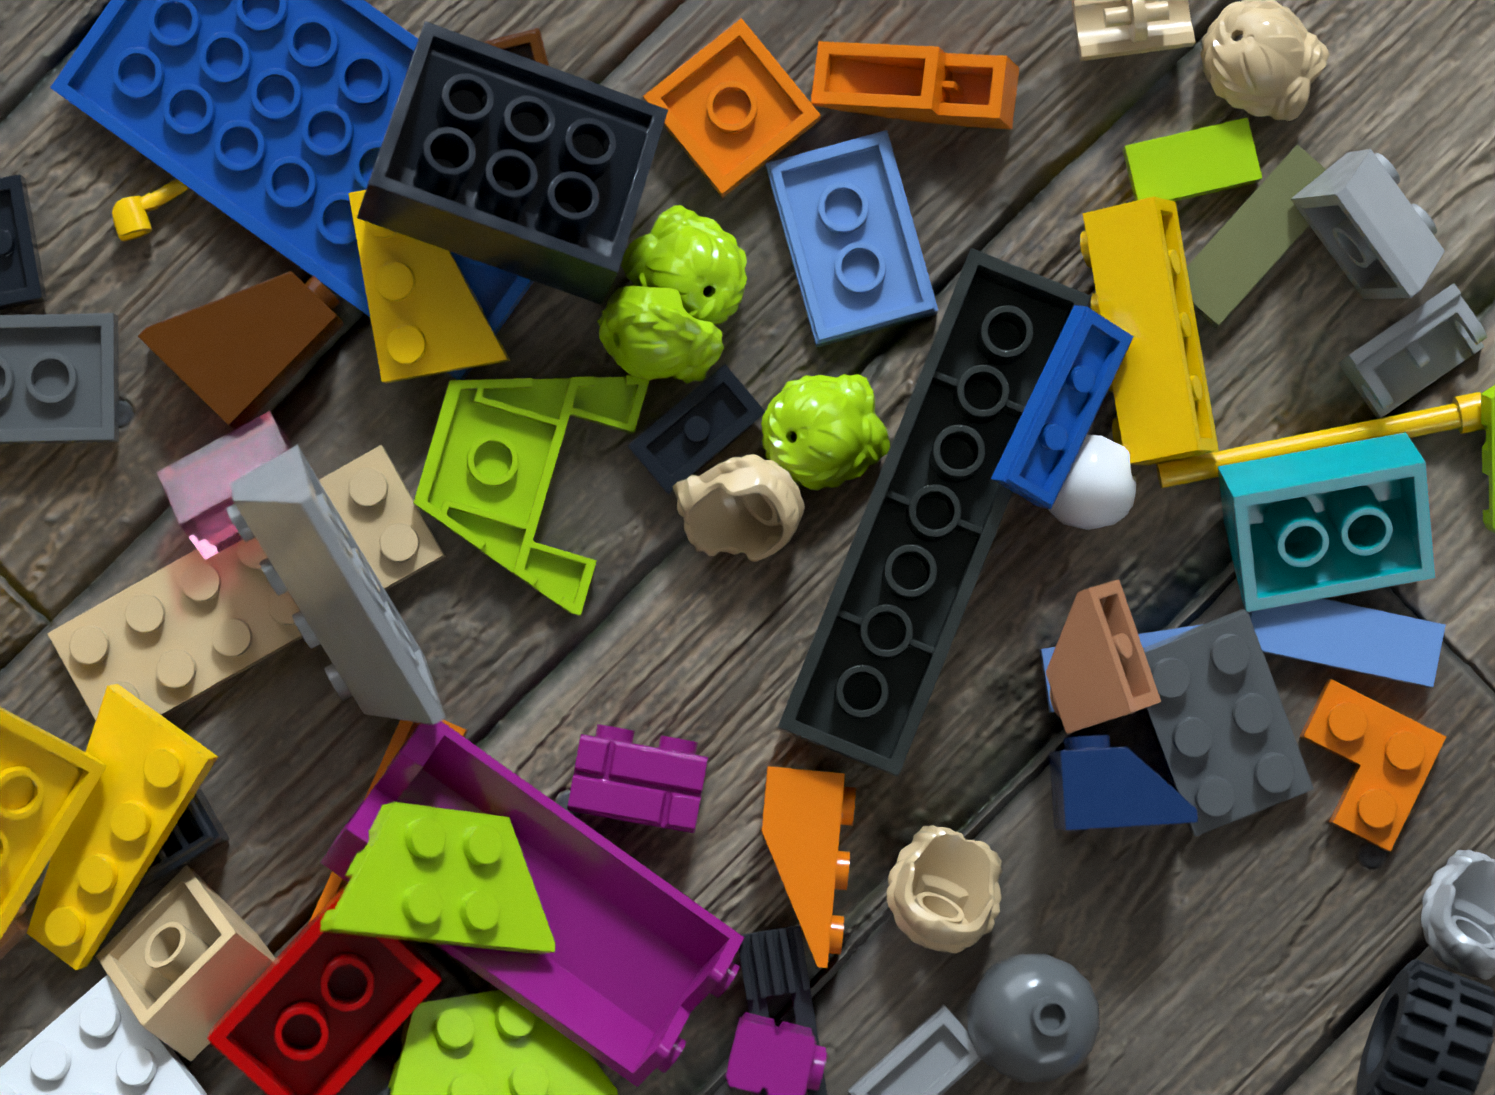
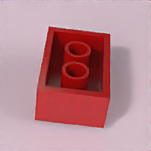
[207,885,441,1095]

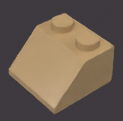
[96,865,275,1061]

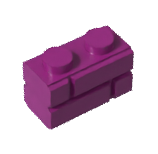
[567,724,709,833]
[726,1012,827,1095]

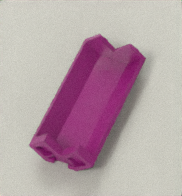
[320,721,744,1087]

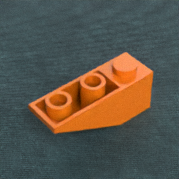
[762,766,856,968]

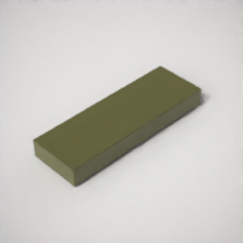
[1187,144,1326,328]

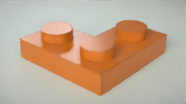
[1299,679,1446,851]

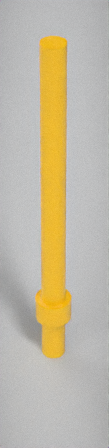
[1156,392,1485,489]

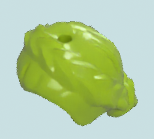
[620,205,747,326]
[597,286,724,384]
[761,374,890,491]

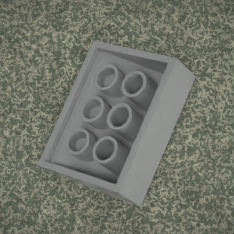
[226,445,446,724]

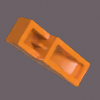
[811,41,1019,130]

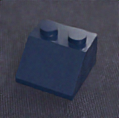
[1049,735,1198,830]

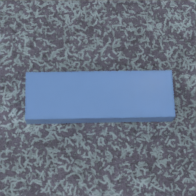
[1249,599,1446,688]

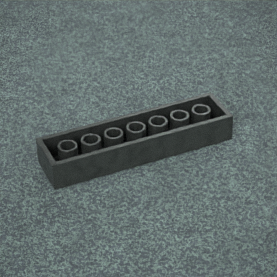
[777,248,1091,776]

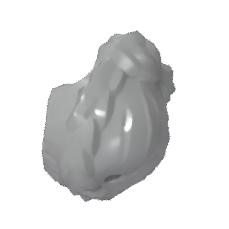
[1421,849,1495,980]

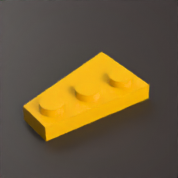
[348,190,511,383]

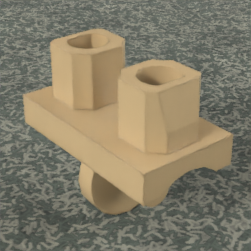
[1071,0,1195,61]

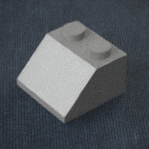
[1291,149,1445,299]

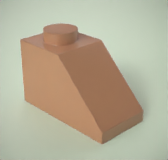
[1045,579,1161,734]

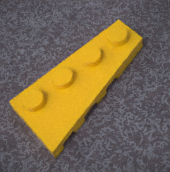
[27,684,218,970]

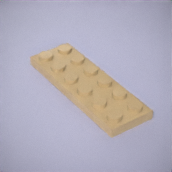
[47,445,446,720]

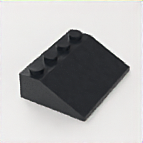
[357,21,668,305]

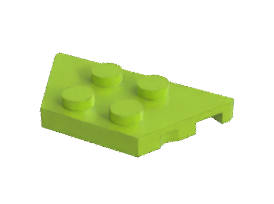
[321,802,555,954]
[388,990,618,1095]

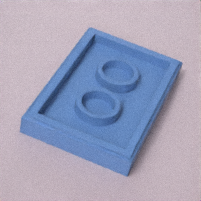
[765,130,938,347]

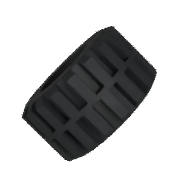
[1356,959,1495,1095]

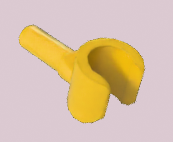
[112,179,190,241]

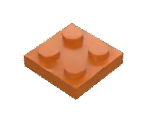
[643,18,821,198]

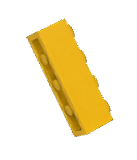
[1080,196,1219,465]

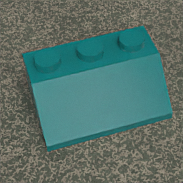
[1217,432,1435,612]

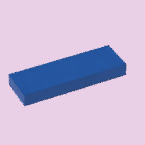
[991,305,1134,509]

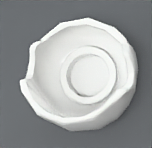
[1048,434,1137,530]

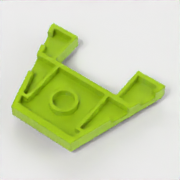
[413,375,650,616]

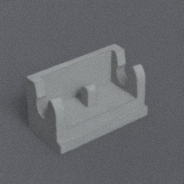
[1338,283,1487,419]

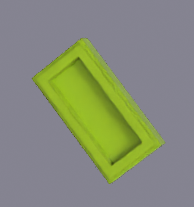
[1122,117,1262,202]

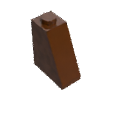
[138,271,344,432]

